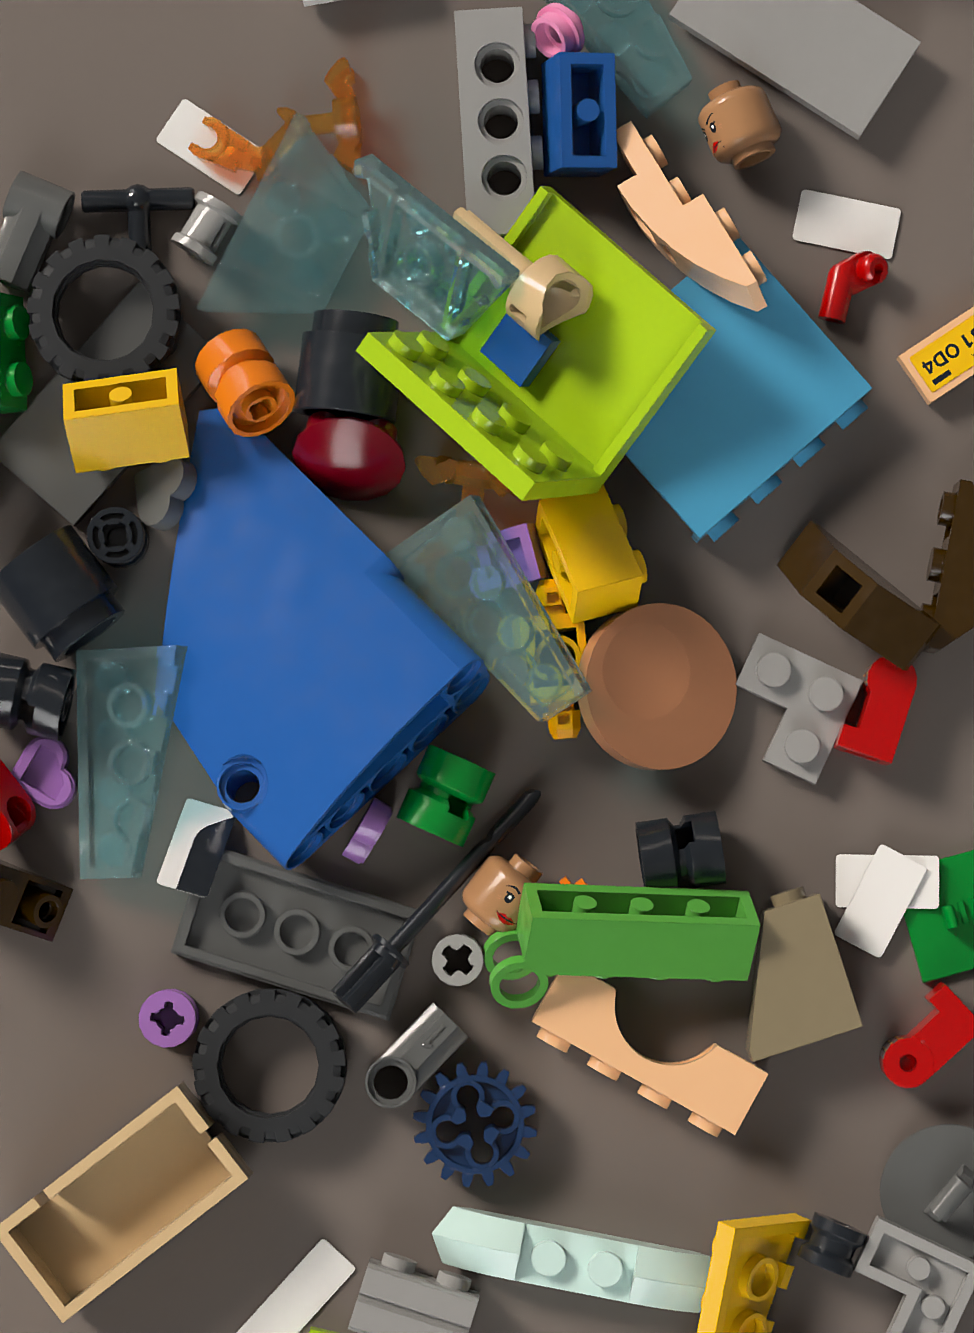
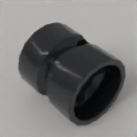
[0,653,76,741]
[635,811,726,888]

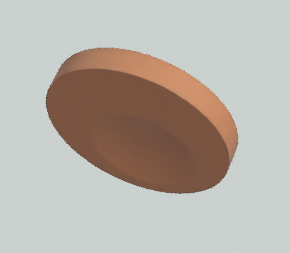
[577,603,737,770]

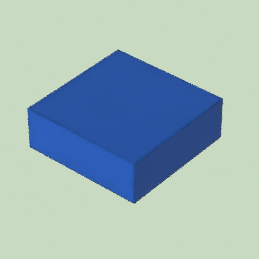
[480,313,561,387]

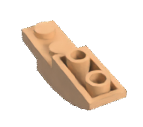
[617,121,767,312]

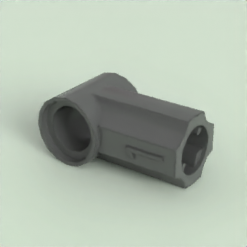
[0,171,76,294]
[365,1003,469,1108]

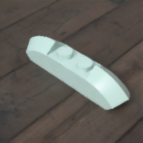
[432,1206,711,1313]

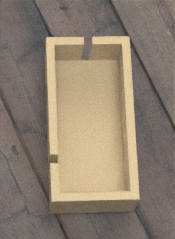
[0,1082,254,1323]

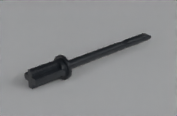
[331,789,541,1014]

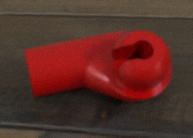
[818,251,889,324]

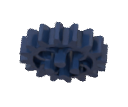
[413,1061,537,1187]

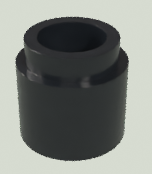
[293,309,399,424]
[0,525,125,662]

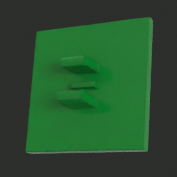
[903,850,974,983]

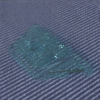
[196,112,374,314]
[354,154,520,341]

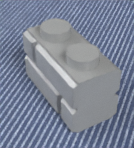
[348,1252,480,1333]

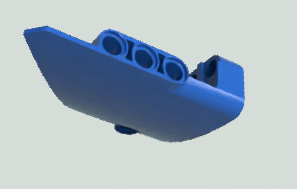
[157,408,490,870]

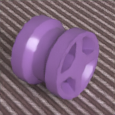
[138,988,200,1048]

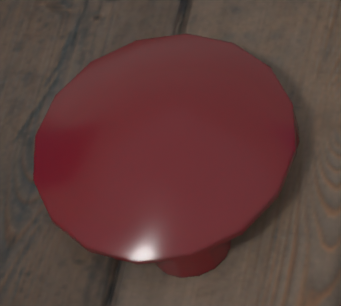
[292,411,406,501]

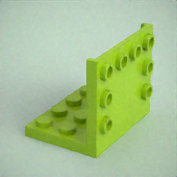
[356,186,716,501]

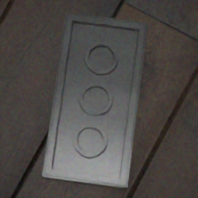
[0,282,208,527]
[171,849,417,1021]

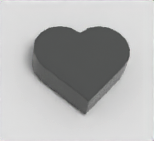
[134,458,197,531]

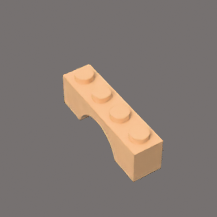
[532,975,768,1137]

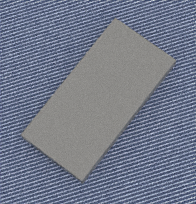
[668,0,921,140]

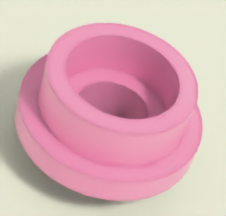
[531,3,585,58]

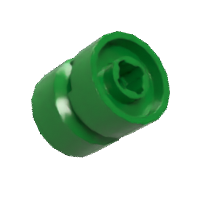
[396,744,496,847]

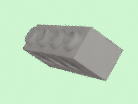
[454,7,543,239]

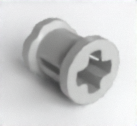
[170,191,242,266]
[432,934,484,986]

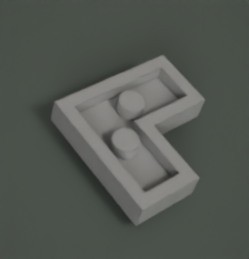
[736,633,863,785]
[854,1215,974,1333]

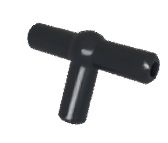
[81,184,195,251]

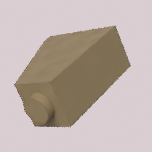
[745,886,863,1062]

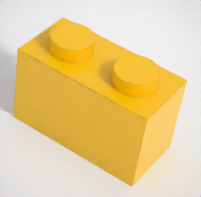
[62,368,190,473]
[535,484,647,624]

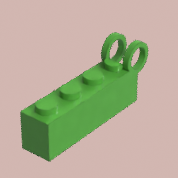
[483,883,761,1009]

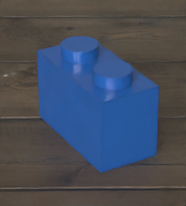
[541,52,617,177]

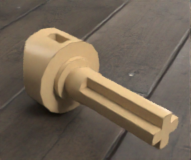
[444,207,593,341]

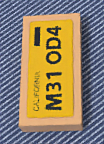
[897,306,974,405]

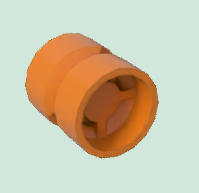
[195,329,295,437]

